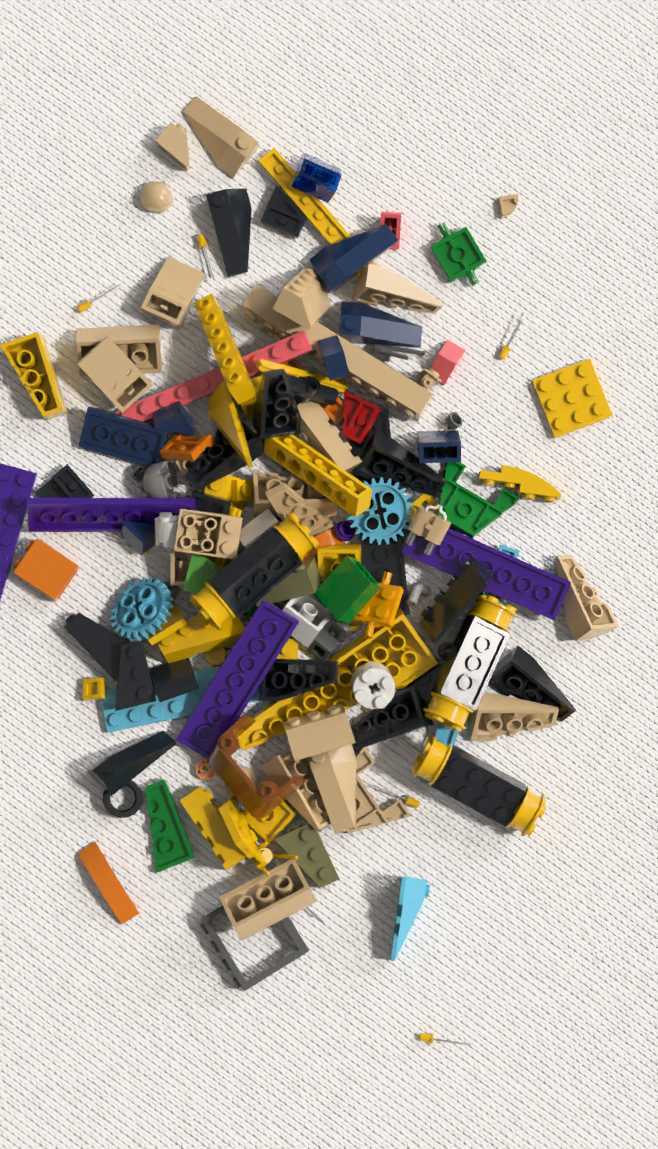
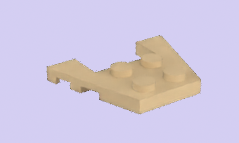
[346,747,411,834]

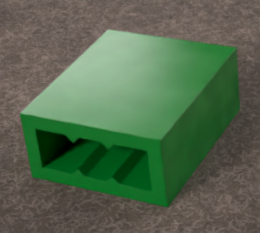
[315,556,381,624]

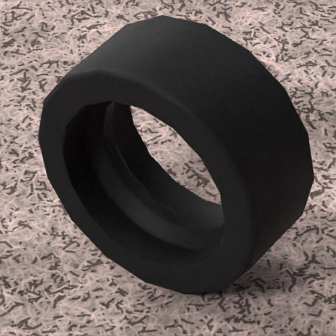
[102,780,143,818]

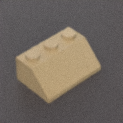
[283,705,355,761]

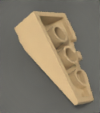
[262,750,331,831]

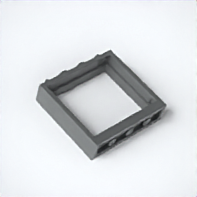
[199,905,310,991]

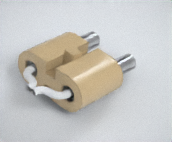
[405,504,451,555]

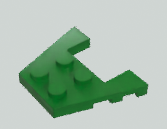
[437,462,520,539]

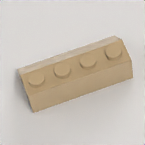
[272,268,331,330]
[76,324,162,377]
[219,859,317,941]

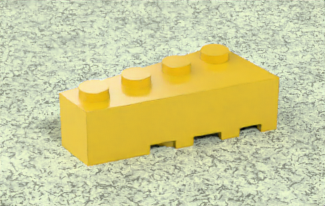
[0,332,68,420]
[157,613,244,663]
[179,786,247,870]

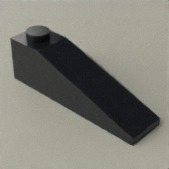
[206,188,252,278]
[253,368,301,440]
[184,421,264,490]
[353,430,446,496]
[489,645,576,722]
[259,659,338,701]
[351,686,433,751]
[87,730,176,796]

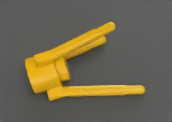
[253,841,298,876]

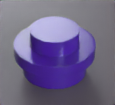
[335,521,355,542]

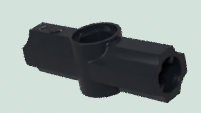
[286,374,338,406]

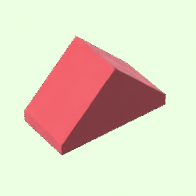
[380,211,402,250]
[431,340,465,386]

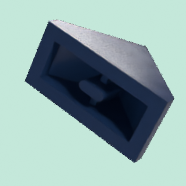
[317,335,350,381]
[152,401,195,436]
[121,521,155,555]

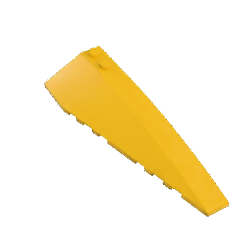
[238,608,438,751]

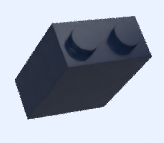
[417,430,461,463]

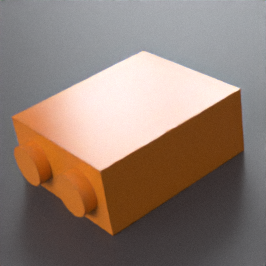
[13,538,80,602]

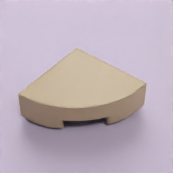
[498,194,518,219]

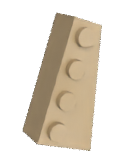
[297,400,362,473]
[252,469,338,517]

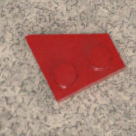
[343,391,381,446]

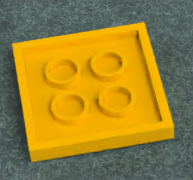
[532,359,613,439]

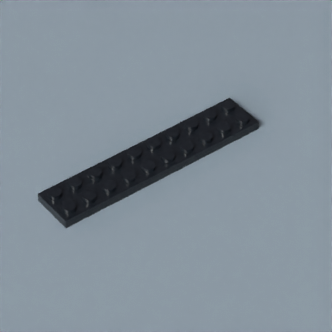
[349,409,410,615]

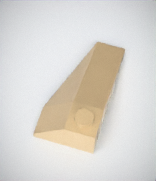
[183,96,259,179]
[351,263,443,314]
[555,555,619,641]
[469,693,559,741]
[308,744,358,834]

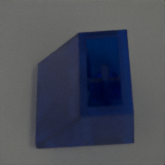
[291,152,342,203]

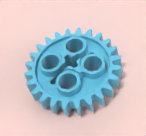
[347,477,414,545]
[110,577,173,642]

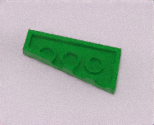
[145,779,196,873]

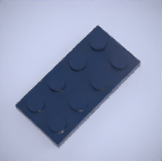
[79,406,168,467]

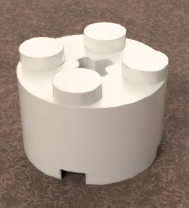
[155,512,179,548]
[351,662,395,709]

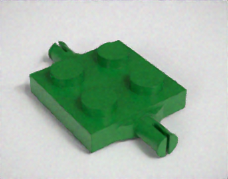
[430,222,487,287]

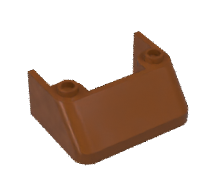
[209,715,306,818]

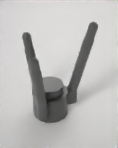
[373,343,425,374]

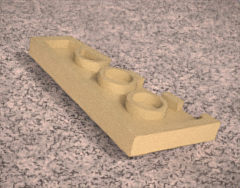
[265,483,334,537]

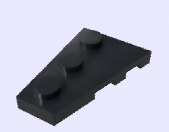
[115,640,156,711]

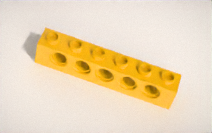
[194,293,257,404]
[264,435,372,517]

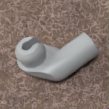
[406,583,431,606]

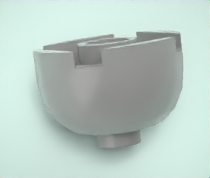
[141,461,178,498]

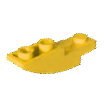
[478,465,561,503]

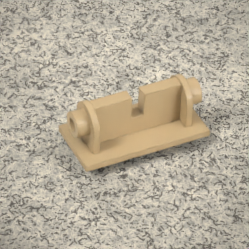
[417,368,442,390]

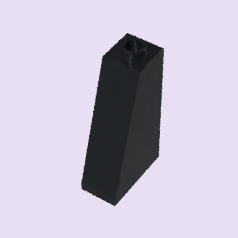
[64,613,147,682]

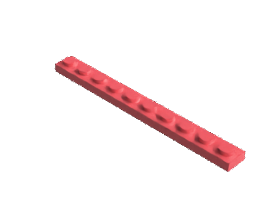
[116,330,313,422]

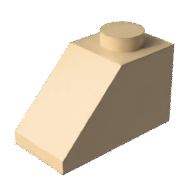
[155,122,190,171]

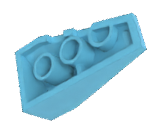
[390,876,430,961]

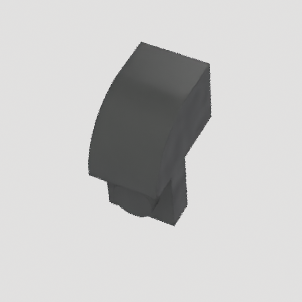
[307,618,351,660]

